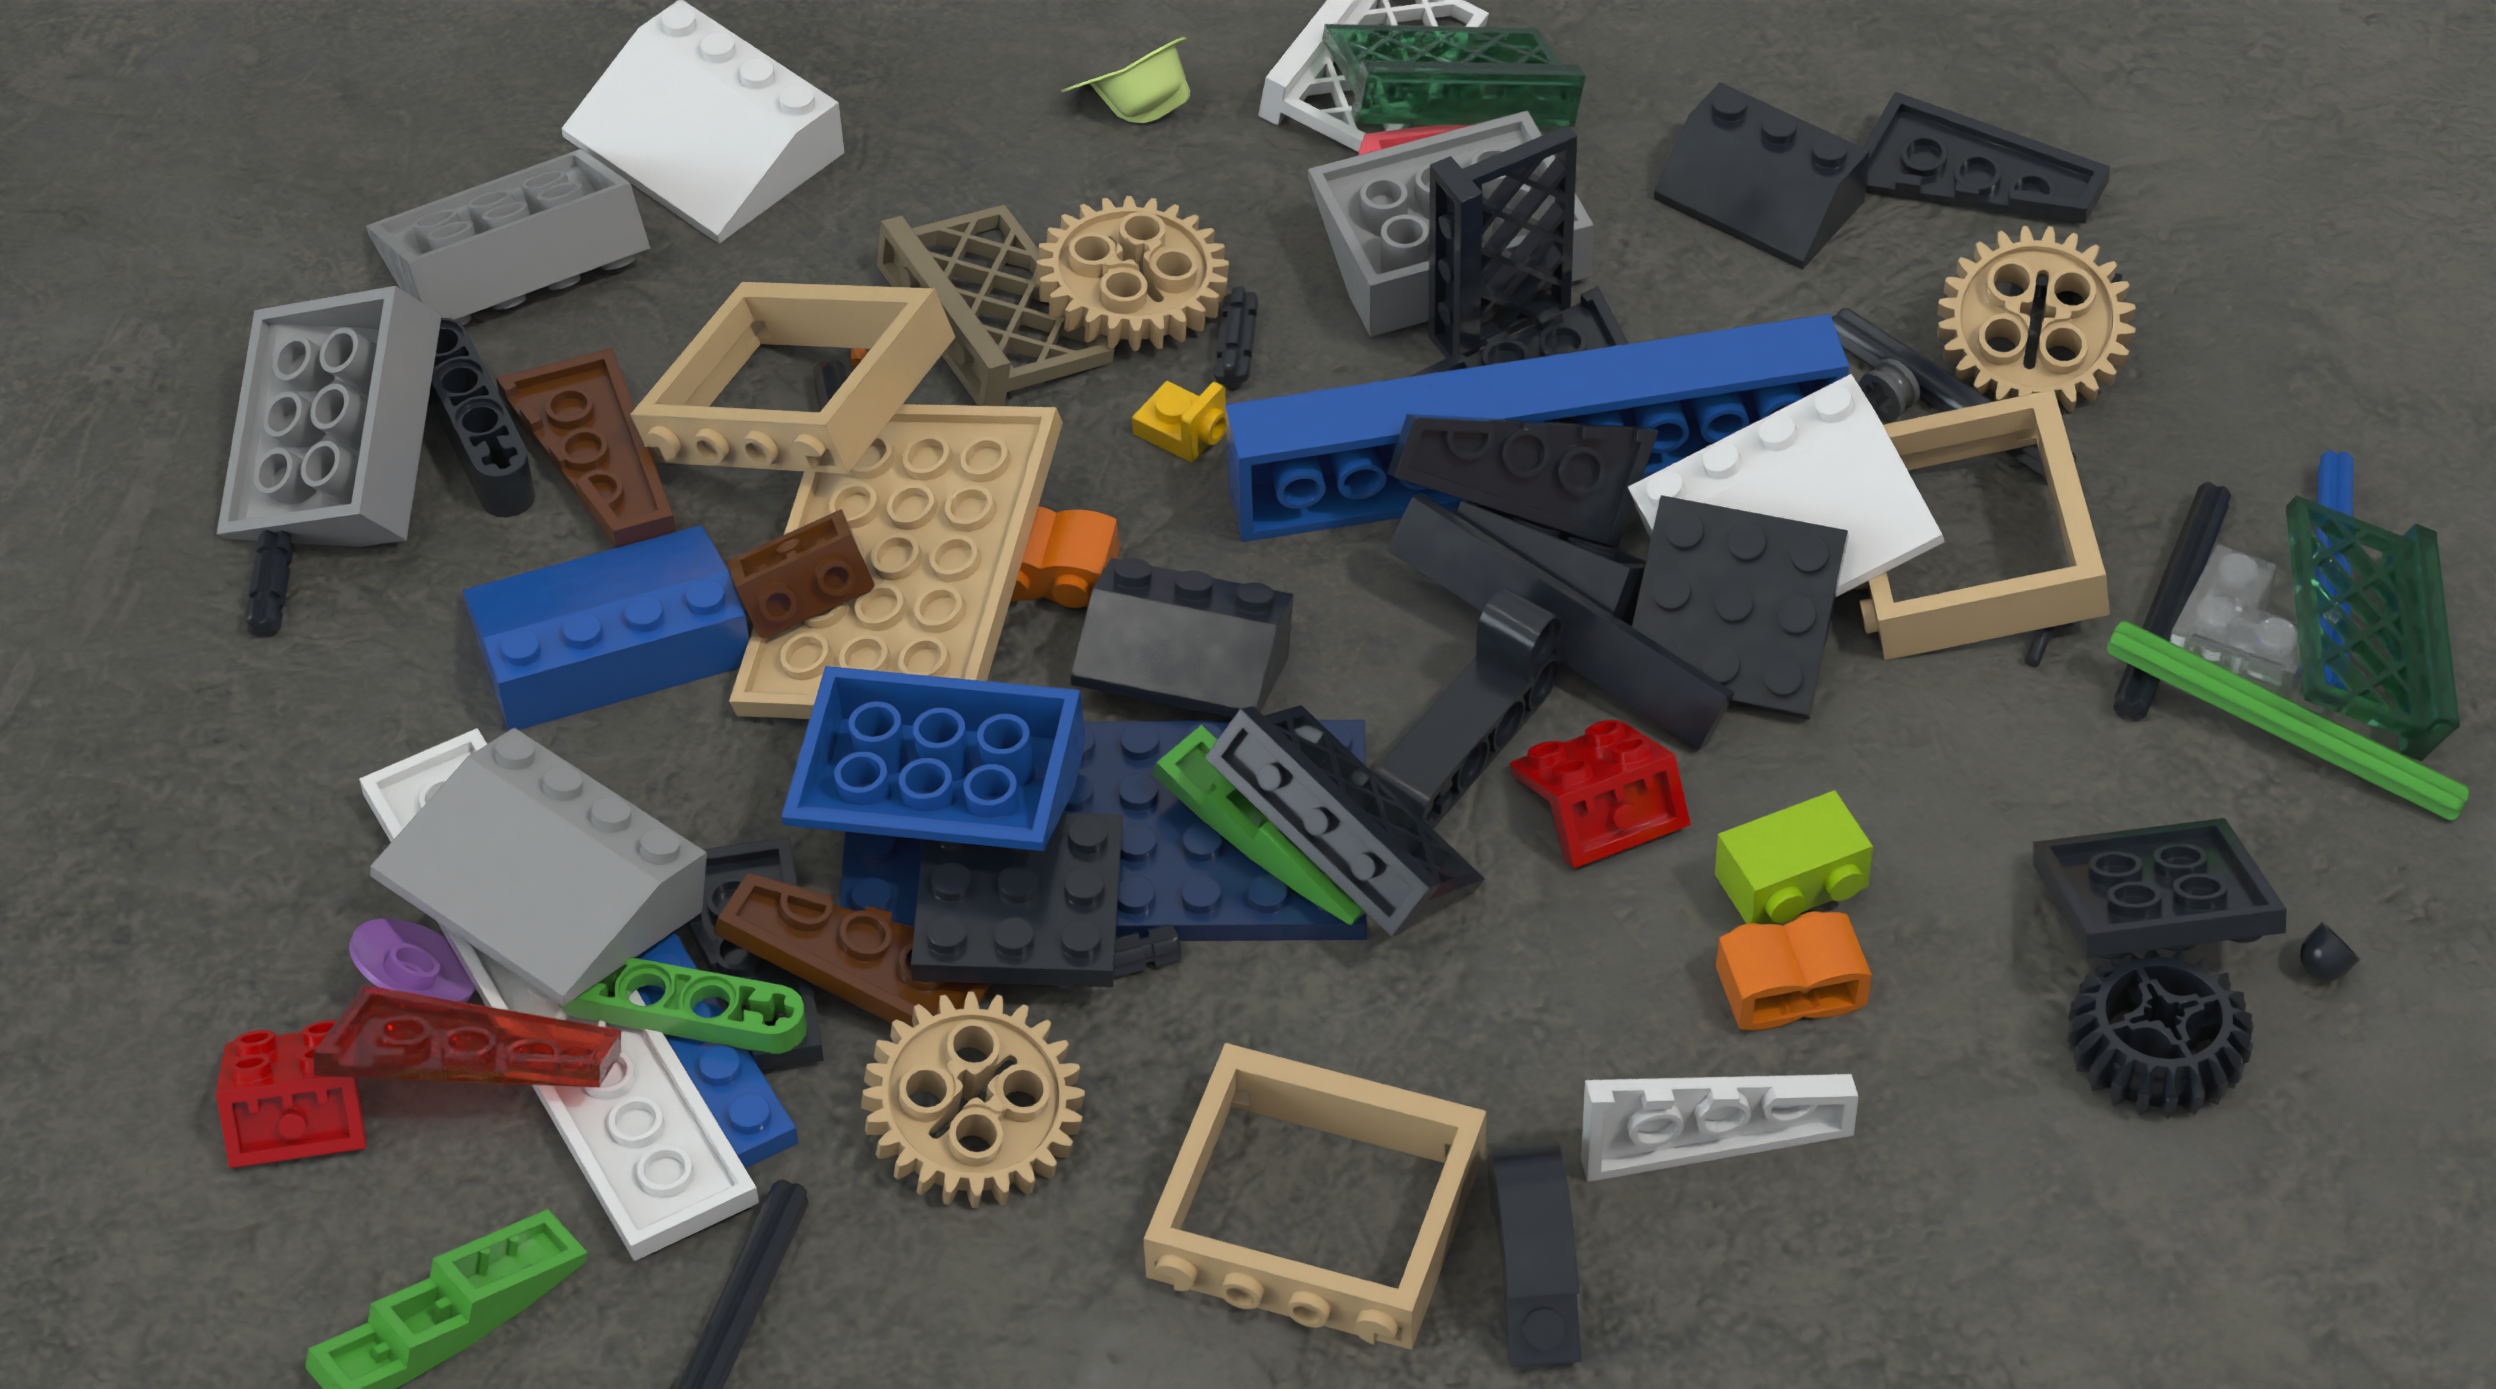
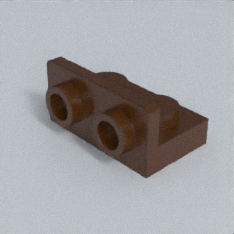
[727,509,875,638]

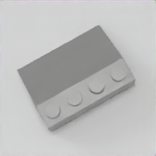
[1308,111,1594,337]
[366,149,650,325]
[217,286,442,547]
[370,728,707,1006]

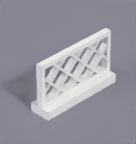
[1258,0,1489,152]

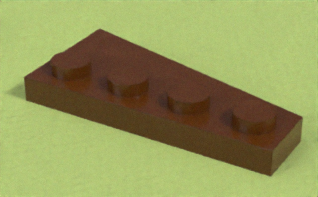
[496,348,676,547]
[713,873,994,1028]

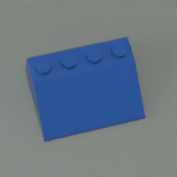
[462,525,749,731]
[781,666,1086,851]

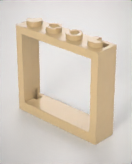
[630,282,955,474]
[1855,389,2110,661]
[1144,1043,1486,1350]

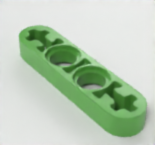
[557,957,807,1054]

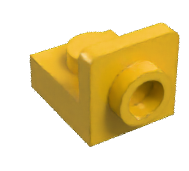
[1132,380,1226,463]

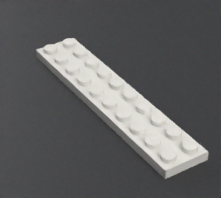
[359,728,759,1261]

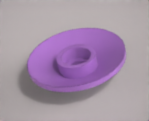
[349,918,476,1009]

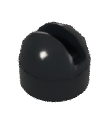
[2300,922,2360,981]

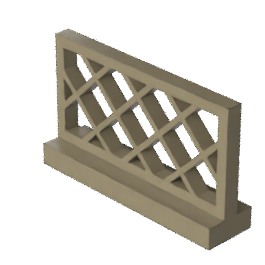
[877,204,1115,406]

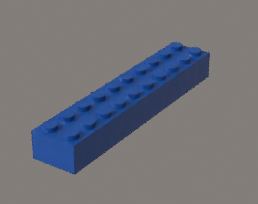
[1225,314,1849,542]

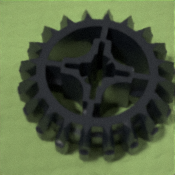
[2067,949,2254,1120]

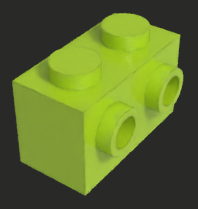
[1715,790,1873,925]

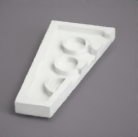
[1581,1074,1859,1182]

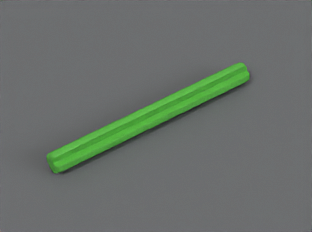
[2107,621,2470,821]

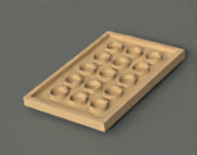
[729,404,1063,719]

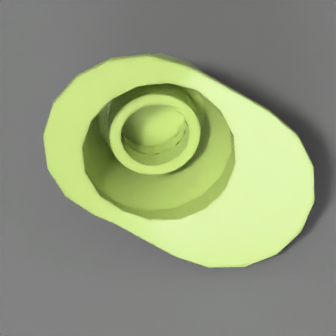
[1061,37,1190,123]

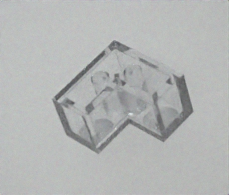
[2170,544,2317,702]

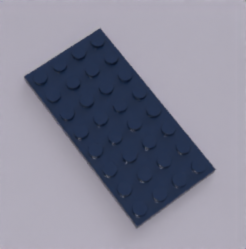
[839,720,1367,941]

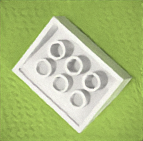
[561,0,845,244]
[1628,374,1945,597]

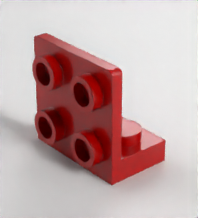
[1509,720,1691,868]
[215,1020,367,1168]

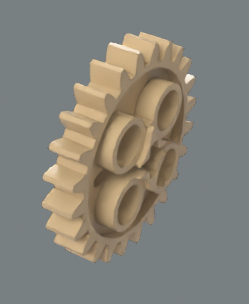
[1036,196,1229,351]
[1937,226,2136,413]
[861,992,1085,1208]

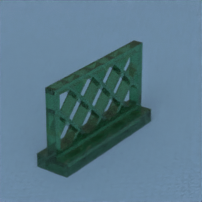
[1322,24,1586,127]
[2286,495,2460,761]

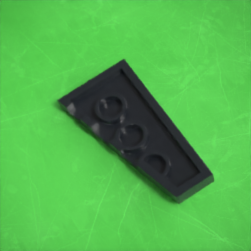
[1863,91,2110,224]
[1409,286,1629,377]
[1387,414,1658,548]
[687,836,824,1070]

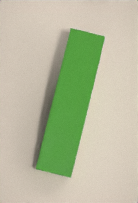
[1152,725,1366,925]
[305,1209,588,1389]

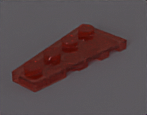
[314,985,621,1088]

